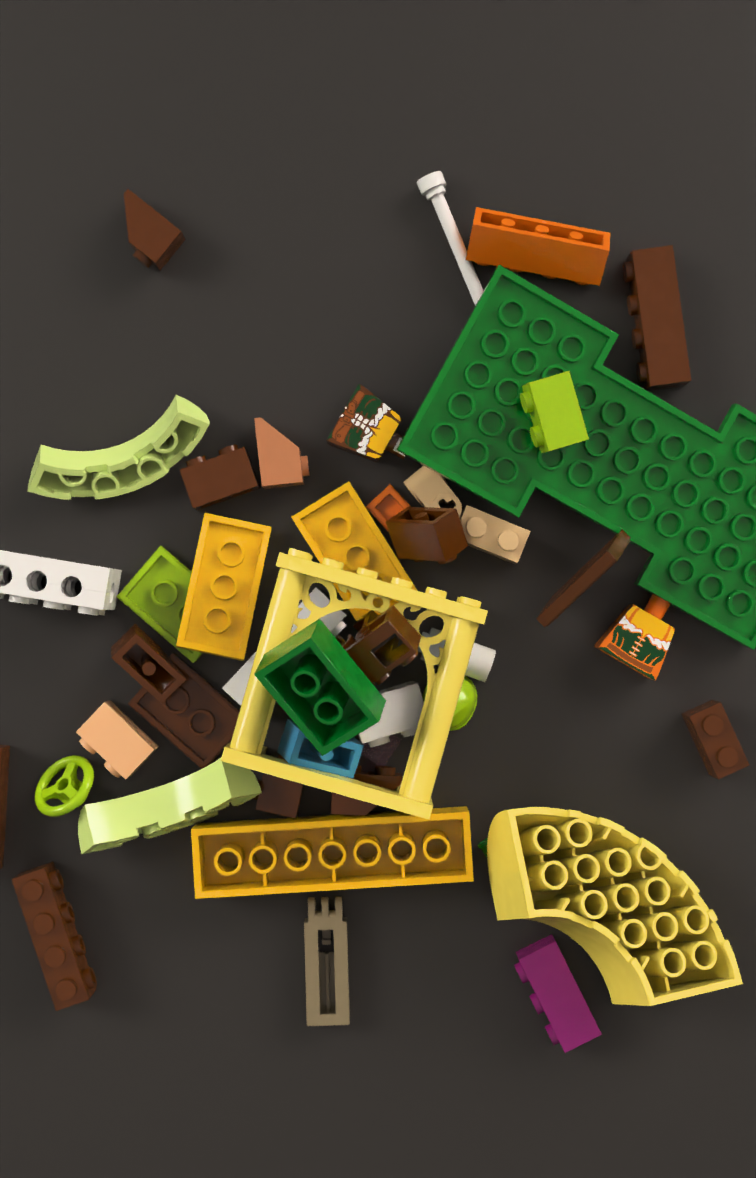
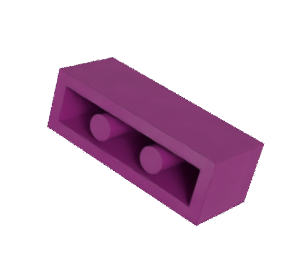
[514,934,602,1053]

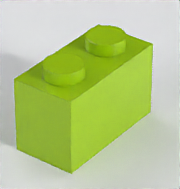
[520,371,589,453]

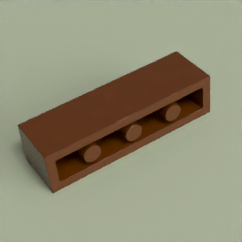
[623,245,691,391]

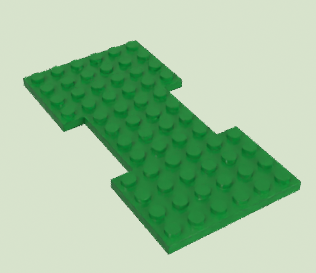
[396,265,756,650]

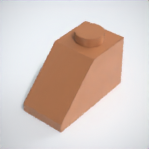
[254,417,310,489]

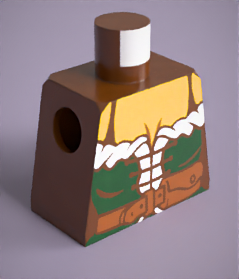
[327,384,406,463]

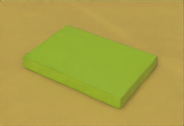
[117,545,203,663]

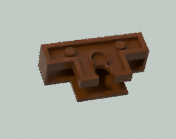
[335,605,421,686]

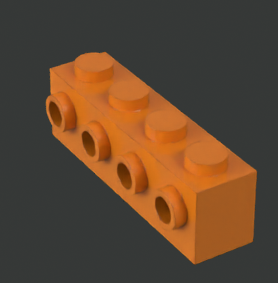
[466,207,610,286]

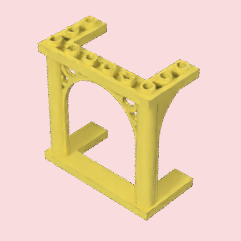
[221,548,488,820]

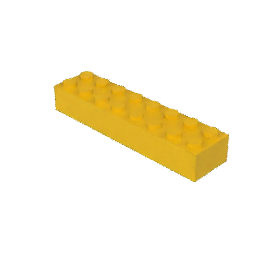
[191,806,474,899]

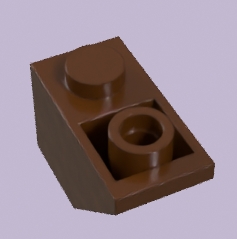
[331,765,402,816]

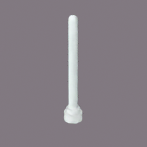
[416,171,484,306]

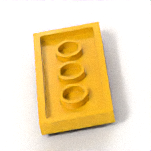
[291,481,418,621]
[176,513,272,661]

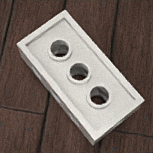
[0,550,122,616]

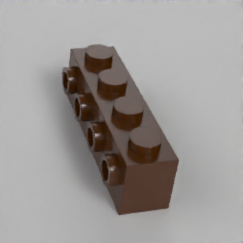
[11,861,97,1011]

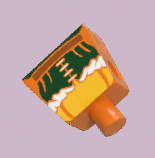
[594,594,675,681]

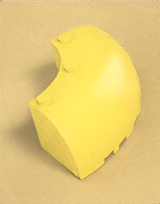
[487,807,743,1006]

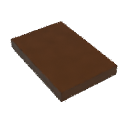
[536,529,631,627]
[128,652,240,769]

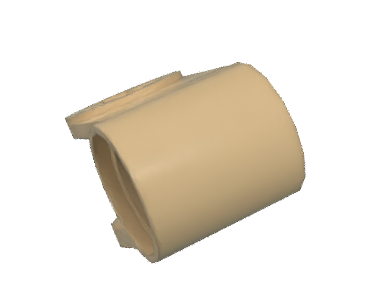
[403,465,462,518]

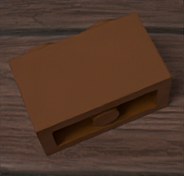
[180,444,261,511]
[386,507,468,564]
[681,700,750,780]

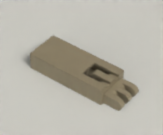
[304,896,350,1026]

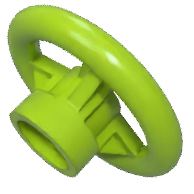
[35,755,94,817]

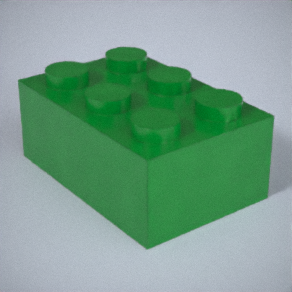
[254,618,386,756]

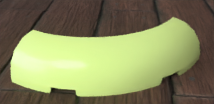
[27,395,210,500]
[78,758,262,854]

